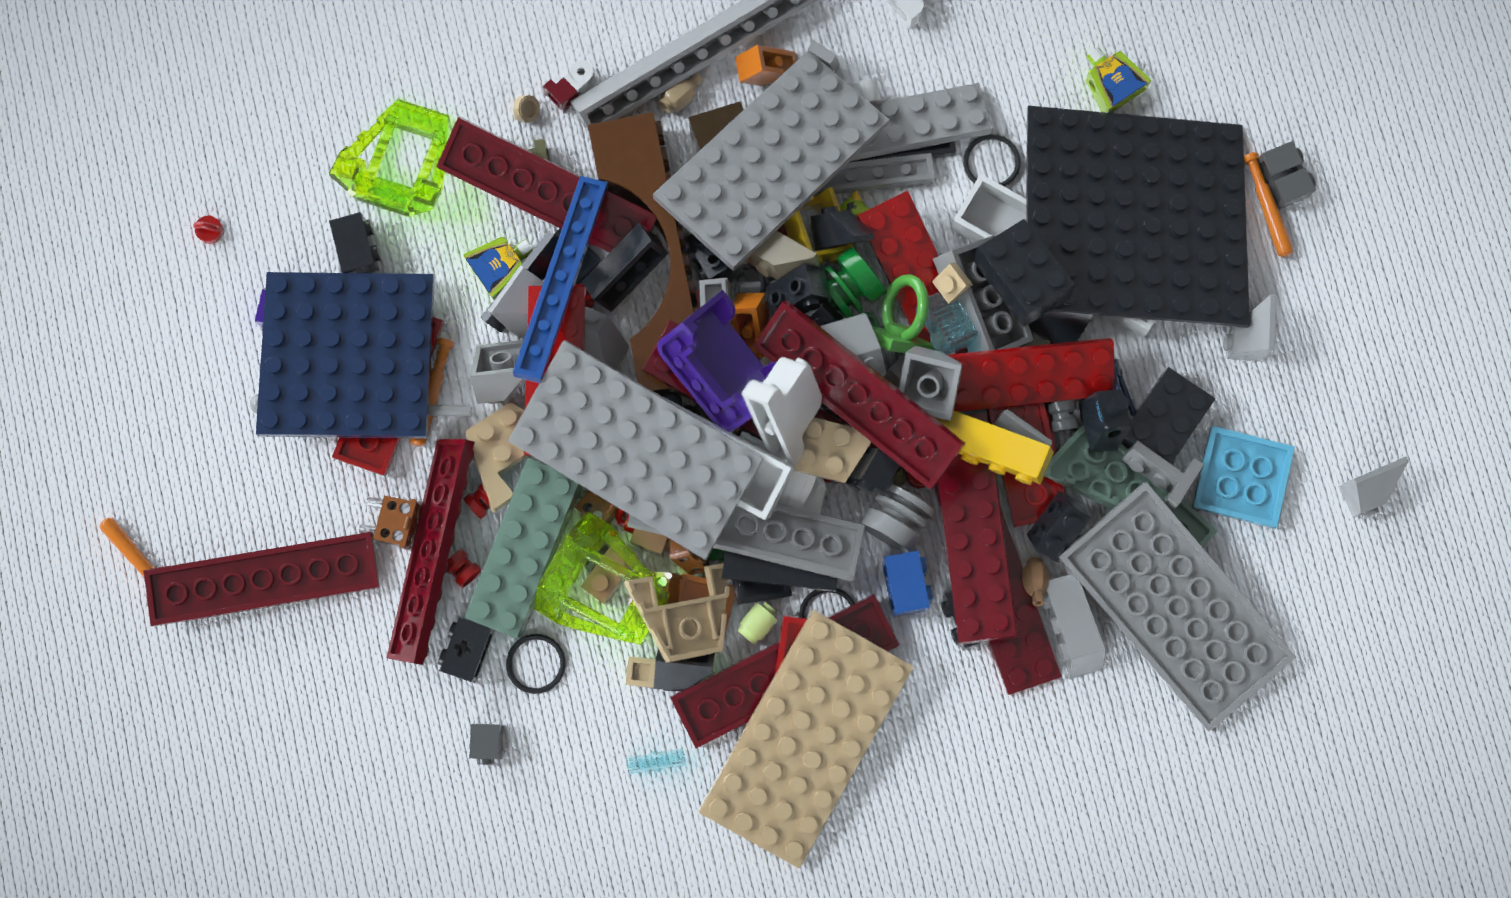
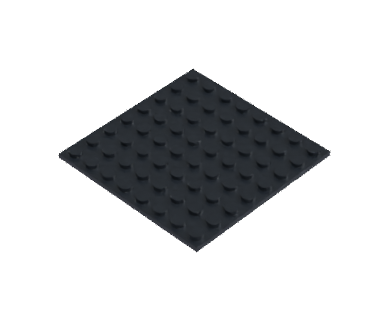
[1026,105,1250,328]

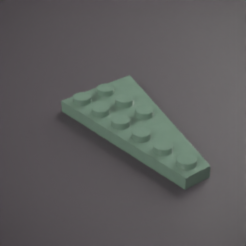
[1044,425,1218,547]

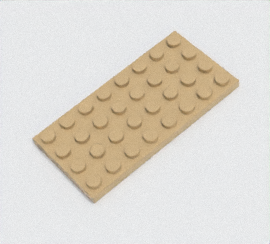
[698,609,914,869]

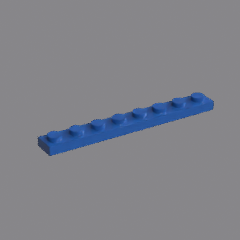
[513,176,608,383]

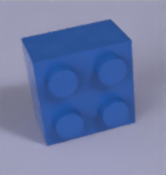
[882,550,934,618]

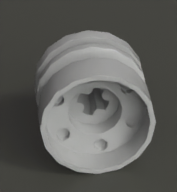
[860,484,935,553]

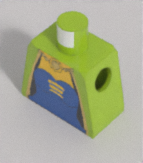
[1085,47,1151,113]
[463,237,533,301]

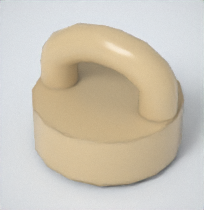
[513,95,540,123]

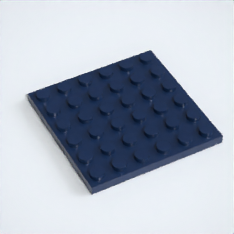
[255,272,435,439]

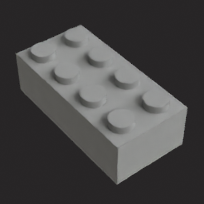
[933,235,1034,352]

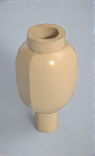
[659,73,703,114]

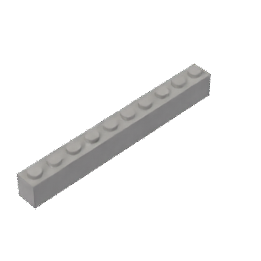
[570,0,818,132]

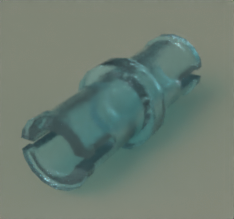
[626,748,686,775]

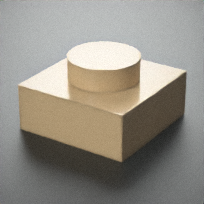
[932,262,972,304]
[625,656,656,688]

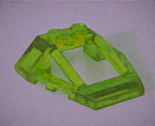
[329,99,449,217]
[534,512,670,645]

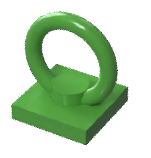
[872,274,937,353]

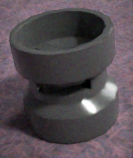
[1047,400,1080,432]

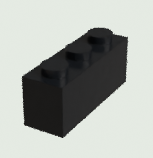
[582,223,669,312]

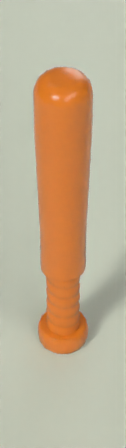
[1244,152,1294,258]
[409,338,455,447]
[99,517,155,578]

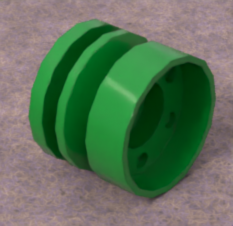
[824,247,887,318]

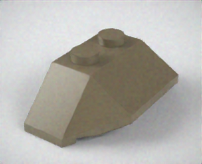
[743,231,821,280]

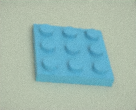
[1192,426,1295,529]

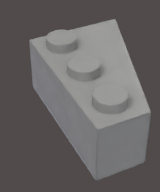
[1042,574,1106,679]

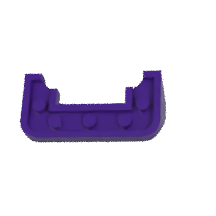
[657,290,777,432]

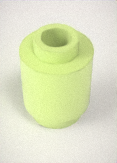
[737,602,778,645]

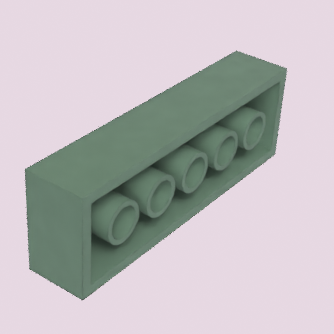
[464,458,582,639]

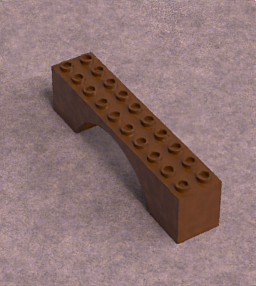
[588,112,698,396]

